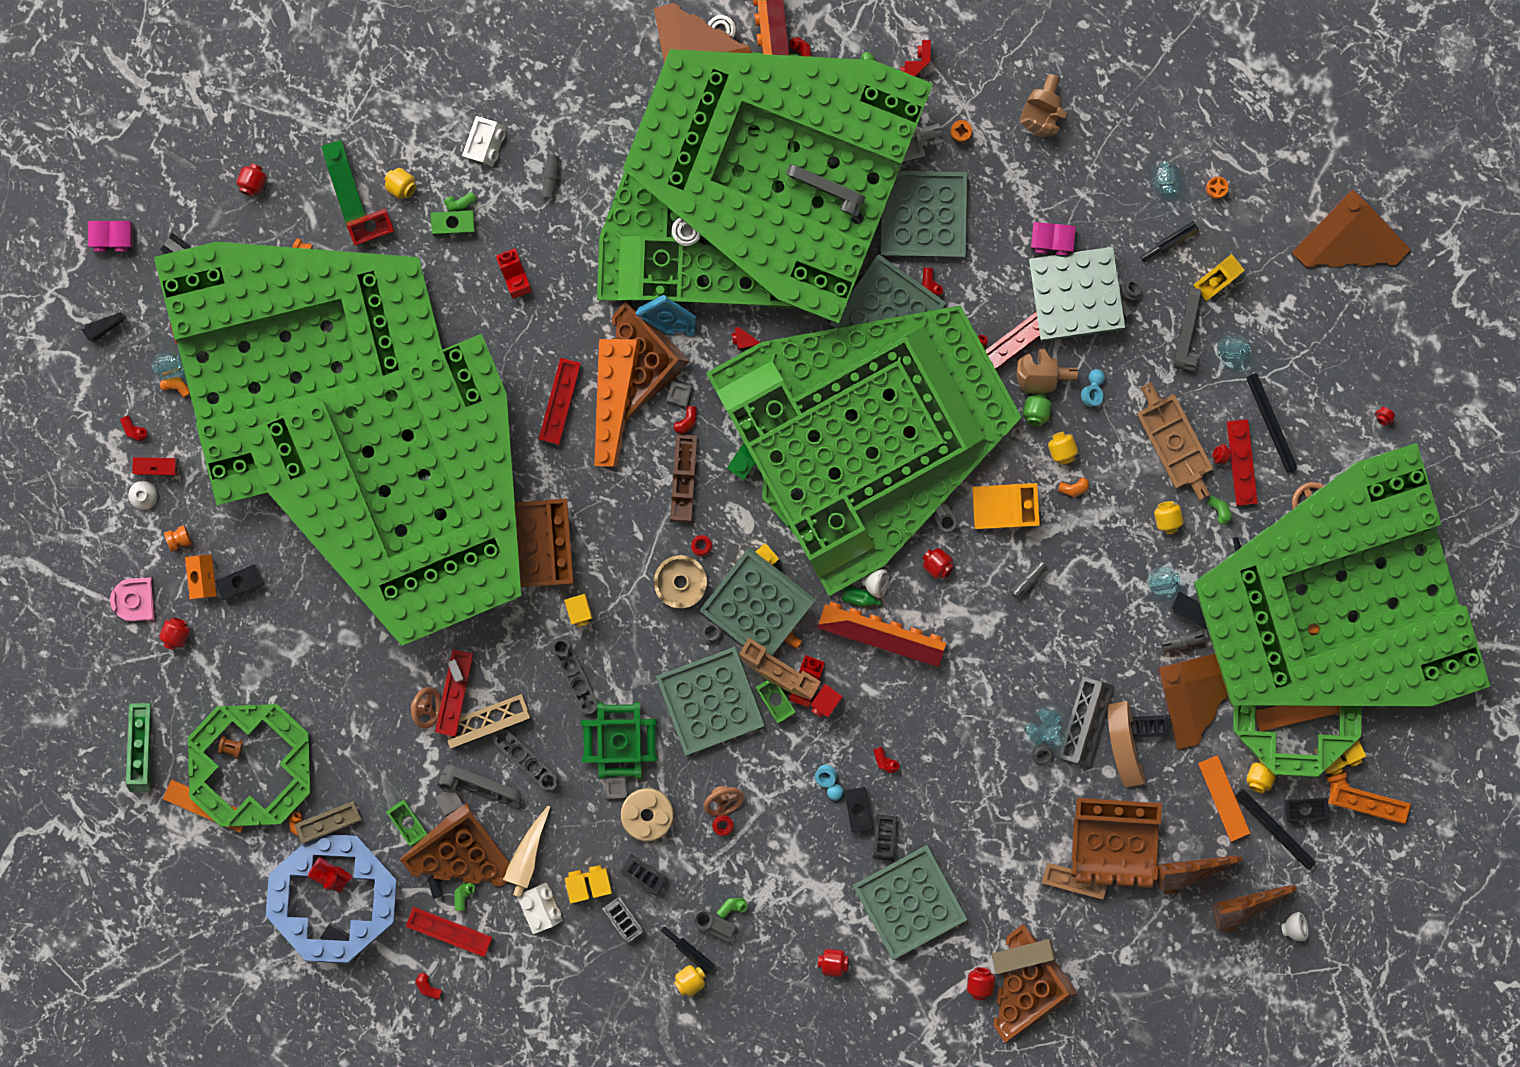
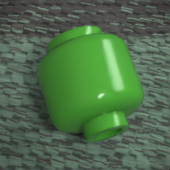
[1023,394,1052,426]

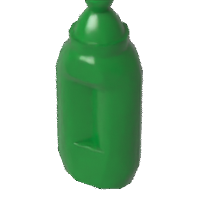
[841,586,882,607]

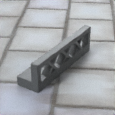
[1059,676,1114,767]

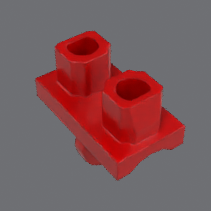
[308,857,352,893]

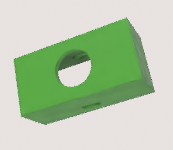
[431,210,475,235]
[755,680,796,723]
[386,799,428,846]

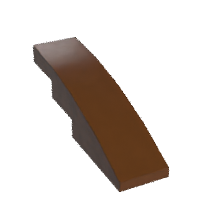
[670,434,697,523]

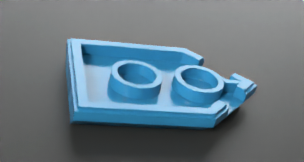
[636,295,696,336]

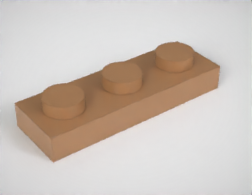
[1041,862,1107,899]

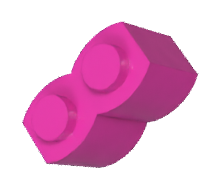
[88,221,133,252]
[1031,222,1076,256]

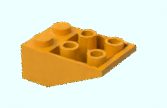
[972,483,1040,529]

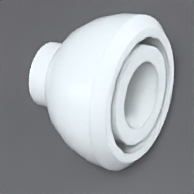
[707,15,736,39]
[672,218,701,246]
[128,481,158,510]
[862,569,889,598]
[1282,912,1308,941]

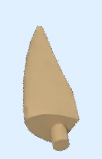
[503,806,550,898]

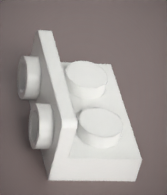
[462,116,506,167]

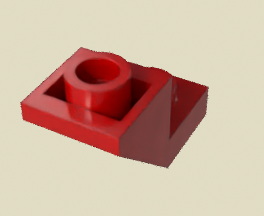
[900,40,931,77]
[496,248,532,299]
[731,327,761,350]
[789,655,825,707]

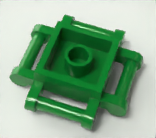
[581,702,658,779]

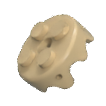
[654,555,707,608]
[621,788,674,841]

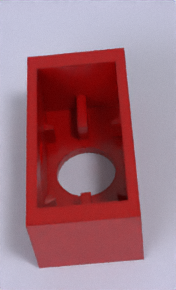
[346,208,394,246]
[132,457,178,475]

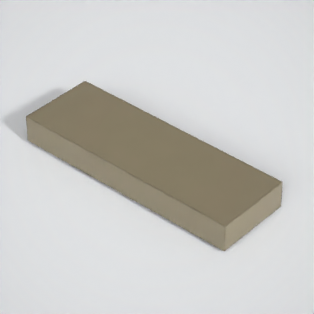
[294,801,362,845]
[991,939,1056,974]

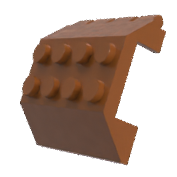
[515,498,573,587]
[1071,798,1162,888]

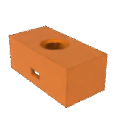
[185,554,217,599]

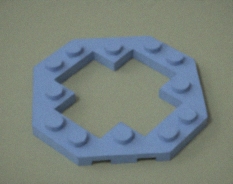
[266,835,397,964]

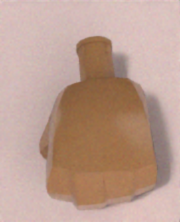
[1019,74,1067,138]
[1016,349,1078,394]

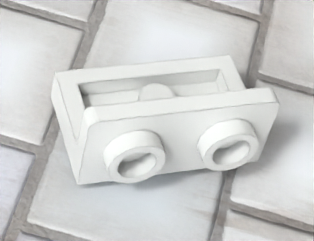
[517,883,563,934]

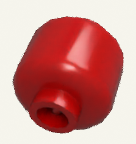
[236,164,267,197]
[922,548,954,579]
[159,617,190,650]
[818,949,849,977]
[966,967,995,1000]

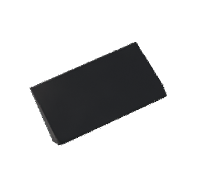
[1170,592,1208,630]

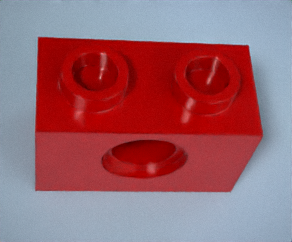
[810,683,843,718]

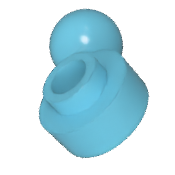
[1081,369,1105,407]
[815,765,844,801]

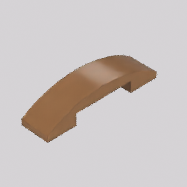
[738,638,821,700]
[1108,701,1146,787]

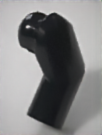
[428,875,443,899]

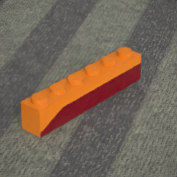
[753,0,789,56]
[817,601,946,667]

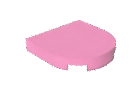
[110,577,155,621]

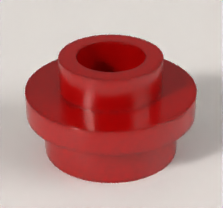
[1375,407,1396,426]
[1212,444,1231,464]
[691,535,712,556]
[712,815,734,836]

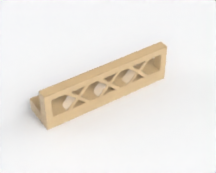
[447,694,531,749]

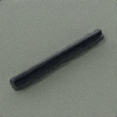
[1246,373,1297,472]
[1235,789,1316,870]

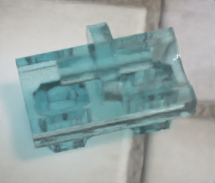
[1024,706,1062,745]

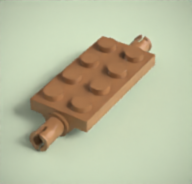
[1136,382,1213,500]

